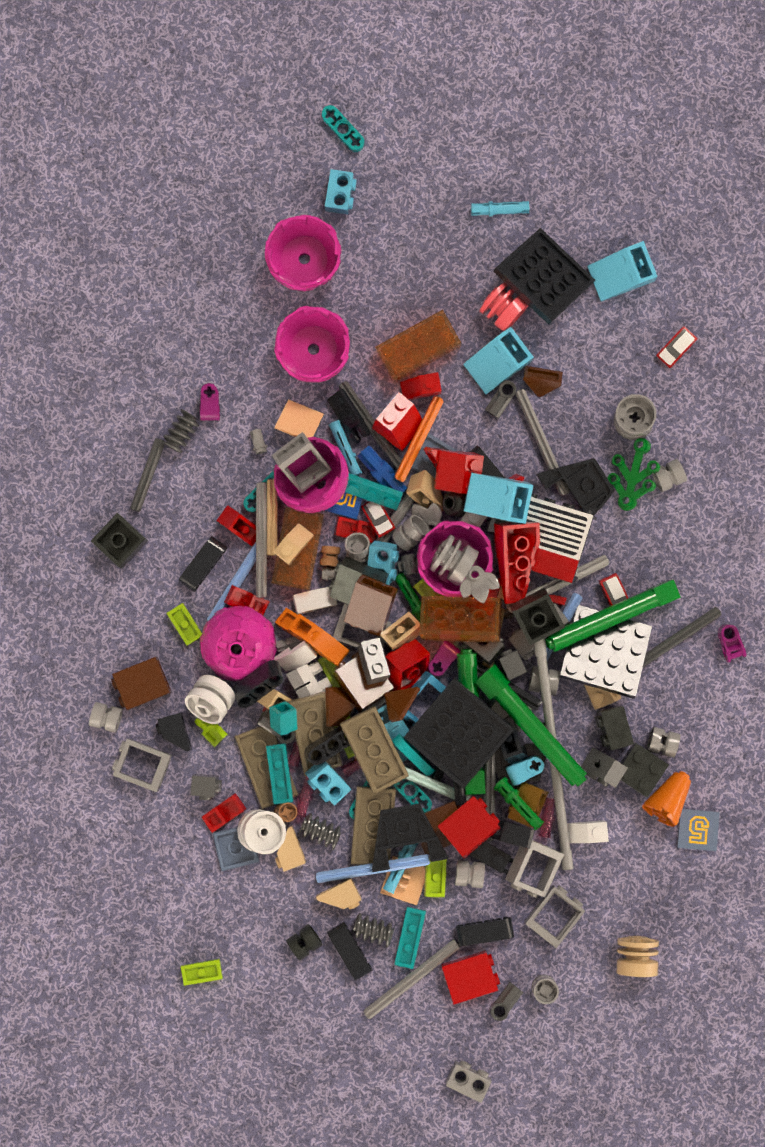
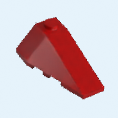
[494,522,540,604]

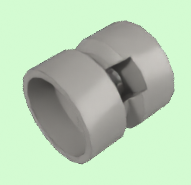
[652,459,687,492]
[393,515,429,551]
[345,533,370,565]
[528,666,560,696]
[89,702,123,733]
[647,726,681,758]
[455,860,485,888]
[531,974,559,1004]

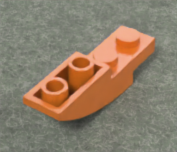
[275,607,349,666]

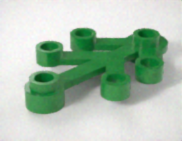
[607,438,660,511]

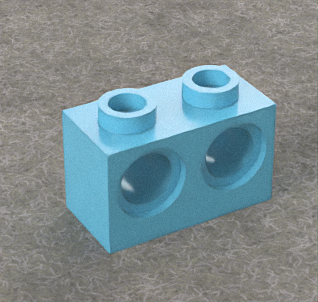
[325,169,357,215]
[368,540,399,585]
[305,761,352,806]

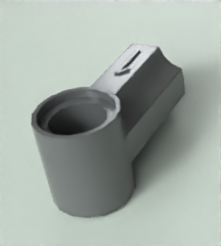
[485,381,516,419]
[257,709,295,744]
[489,982,523,1021]

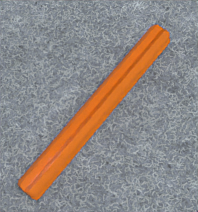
[394,396,443,482]

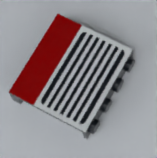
[526,493,597,584]

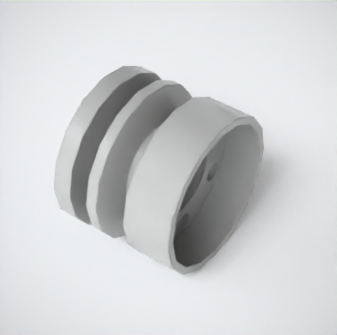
[614,394,656,440]
[429,534,479,586]

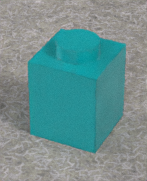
[269,701,298,735]

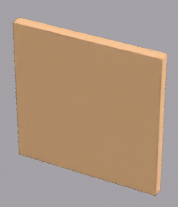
[275,399,324,438]
[380,856,425,905]

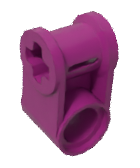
[200,383,220,421]
[718,624,747,663]
[429,639,460,676]

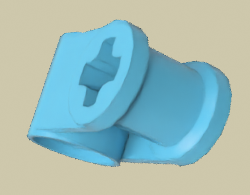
[505,755,544,786]

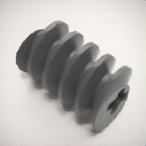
[161,409,199,453]
[298,813,341,850]
[352,913,395,948]

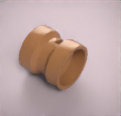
[320,546,340,567]
[274,802,297,822]

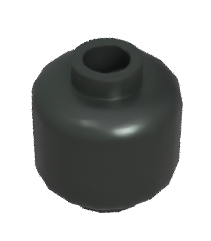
[442,492,467,517]

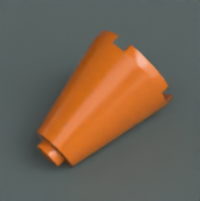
[642,771,691,827]

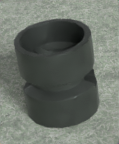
[286,924,323,961]

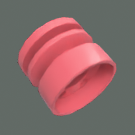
[479,282,528,332]

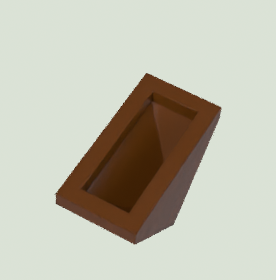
[523,366,563,397]
[325,687,356,727]
[384,687,420,722]

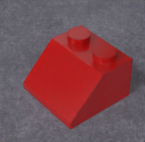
[372,392,422,451]
[434,450,484,494]
[385,639,430,691]

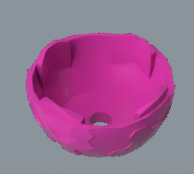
[265,215,341,291]
[274,306,350,383]
[274,437,349,513]
[417,521,493,597]
[200,606,277,682]

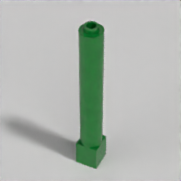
[545,579,681,652]
[457,649,485,795]
[475,665,587,787]

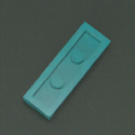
[345,473,403,511]
[266,744,294,804]
[394,906,426,969]

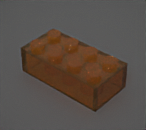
[375,309,461,383]
[271,507,324,591]
[419,596,502,642]

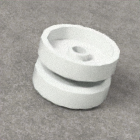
[185,675,236,724]
[237,809,286,854]

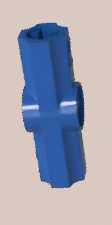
[357,445,407,493]

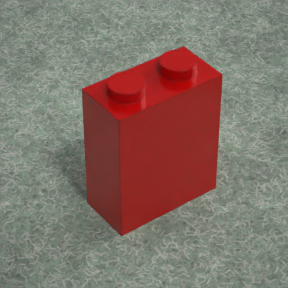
[438,796,500,858]
[441,950,500,1005]

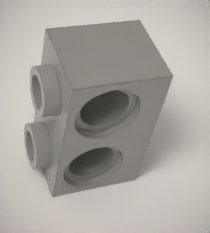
[445,1060,492,1103]

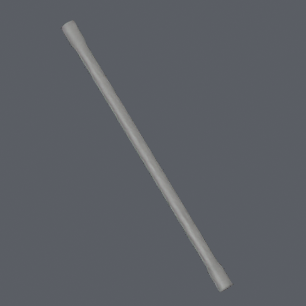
[534,638,574,870]

